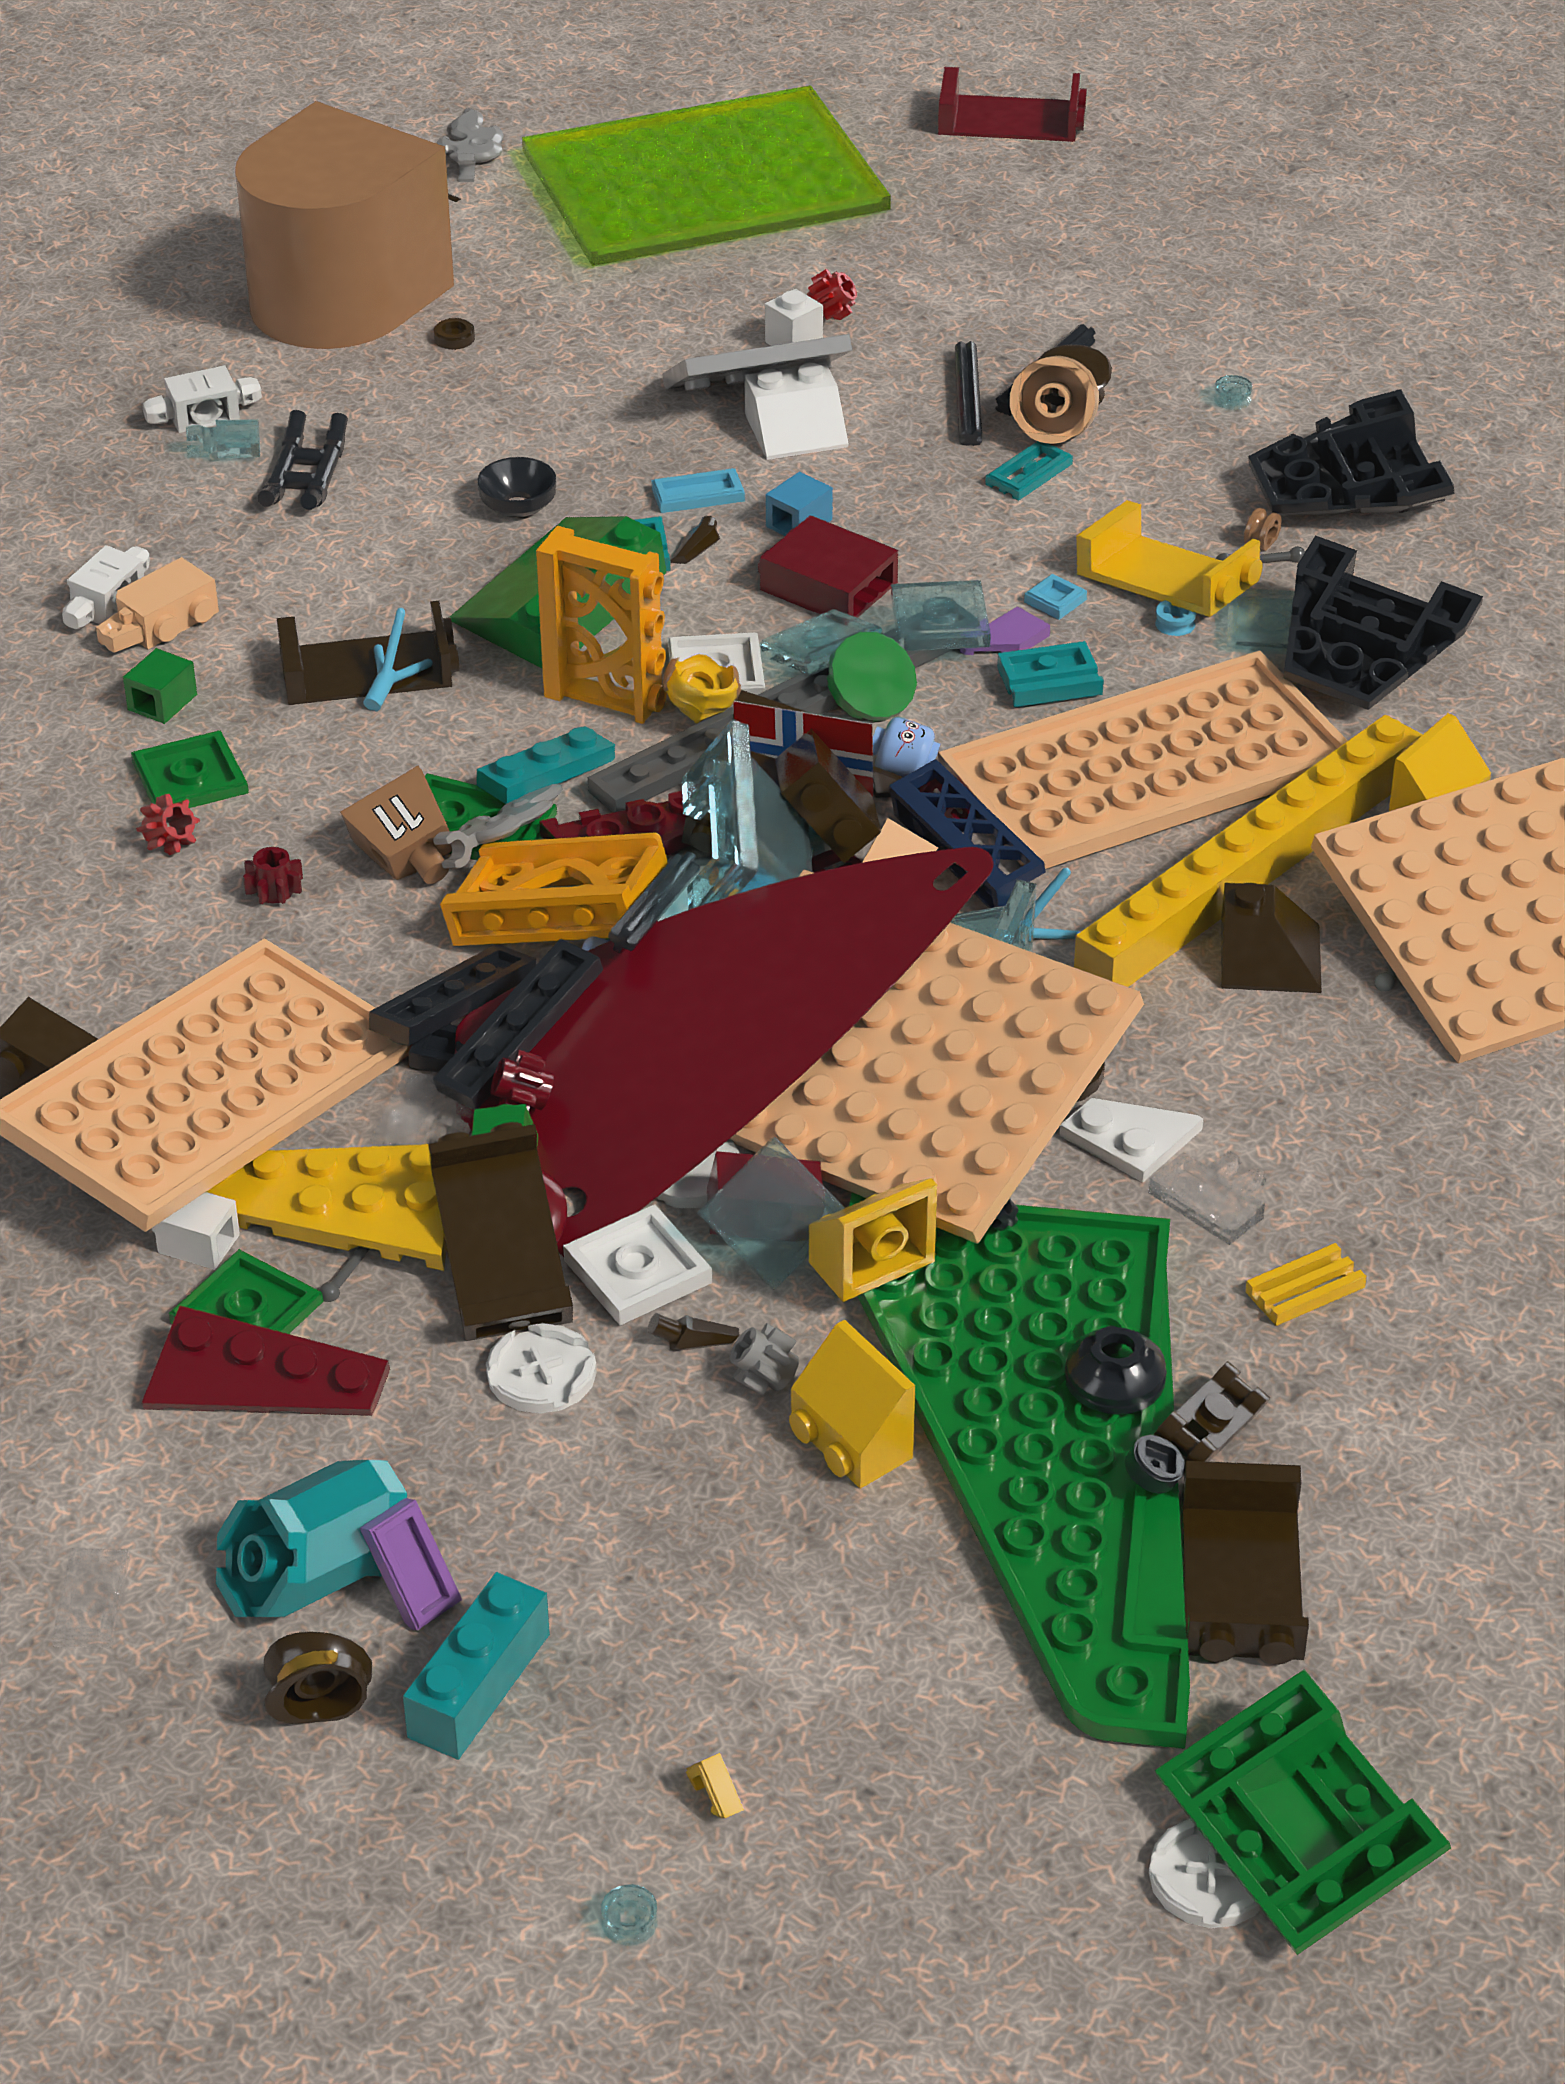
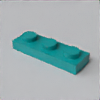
[476,726,615,804]

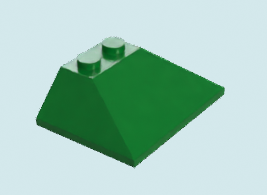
[1155,1669,1451,1955]

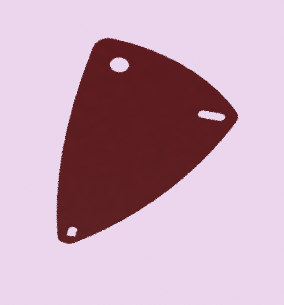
[455,847,994,1257]

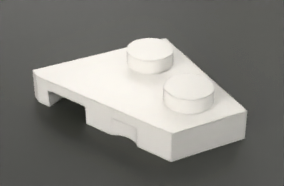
[1059,1098,1203,1183]

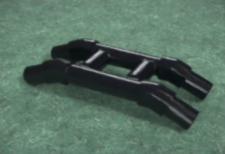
[258,410,348,510]

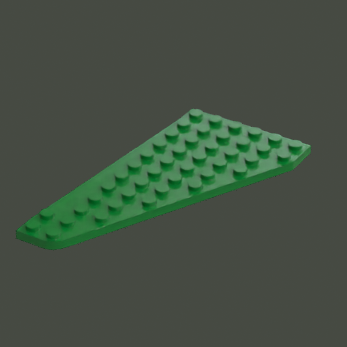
[849,1192,1190,1749]

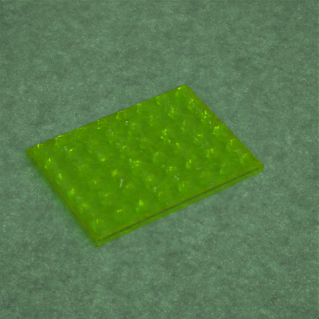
[522,85,891,266]

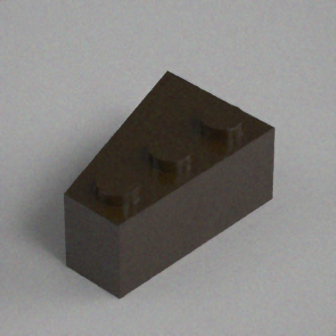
[0,997,98,1099]

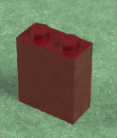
[758,515,898,626]

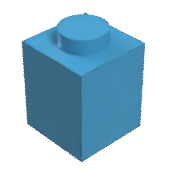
[765,471,833,536]

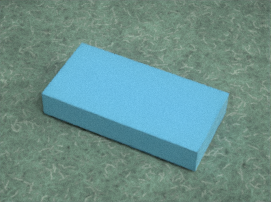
[651,468,745,513]

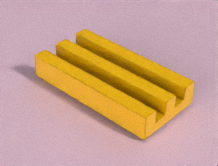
[1245,1243,1367,1326]

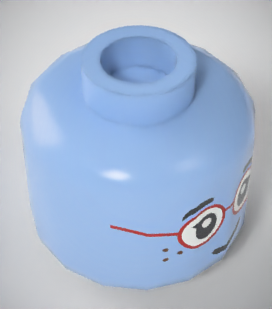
[873,717,941,777]

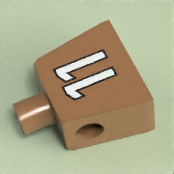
[340,765,452,884]

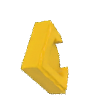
[686,1753,744,1818]

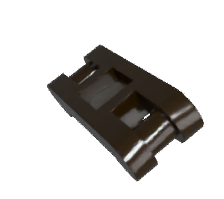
[1153,1361,1271,1463]

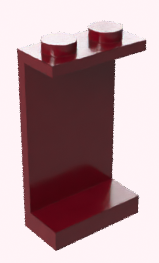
[938,67,1087,142]

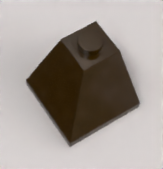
[1221,883,1322,993]

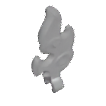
[437,108,503,182]
[433,784,563,868]

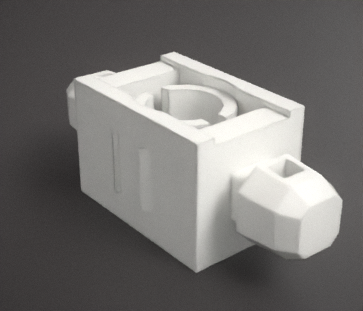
[142,365,262,433]
[62,545,150,629]

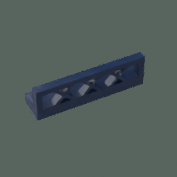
[889,759,1046,920]

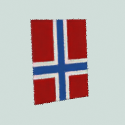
[733,701,873,797]

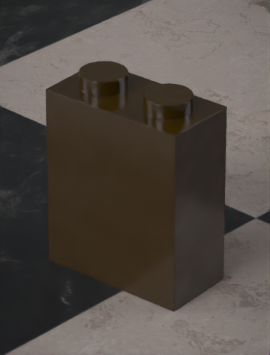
[775,728,882,863]

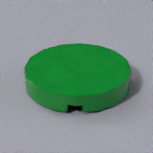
[827,632,917,722]

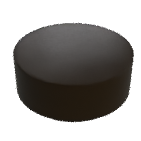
[434,318,475,350]

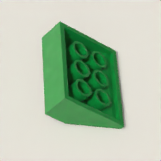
[450,516,667,668]

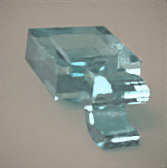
[186,419,260,458]

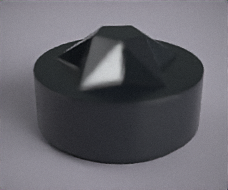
[1125,1435,1185,1494]

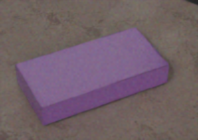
[360,1498,462,1631]

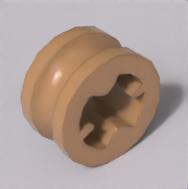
[1244,507,1282,551]

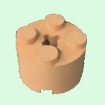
[1010,356,1099,444]

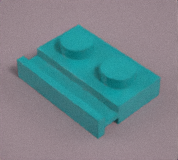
[997,641,1104,707]

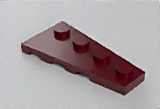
[539,786,704,856]
[141,1306,390,1416]

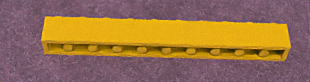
[1074,714,1423,987]

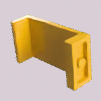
[1076,500,1263,617]

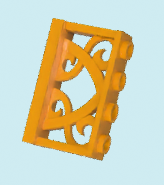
[536,526,667,724]
[440,833,668,946]

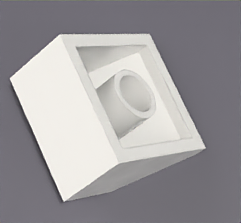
[744,363,848,460]

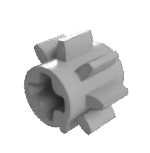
[730,1323,799,1396]

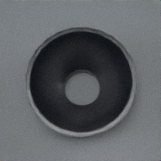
[478,457,556,518]
[1064,1326,1167,1415]

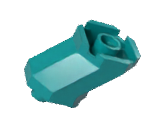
[216,1460,407,1617]

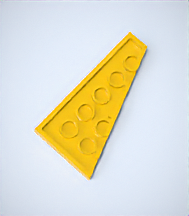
[206,1144,447,1271]

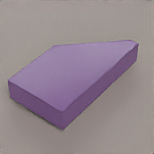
[960,606,1050,655]

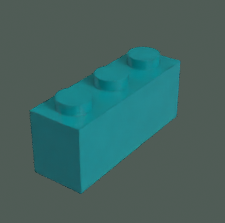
[403,1572,550,1760]

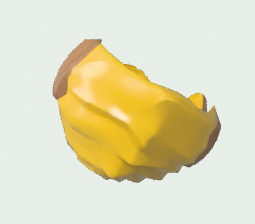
[663,654,741,724]

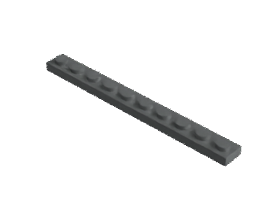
[587,602,978,813]

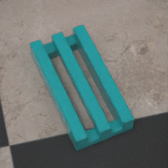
[985,441,1073,501]

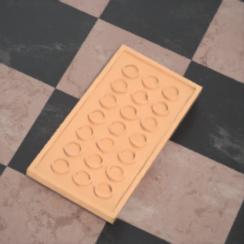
[938,650,1348,869]
[0,938,413,1232]

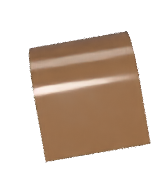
[235,101,454,349]

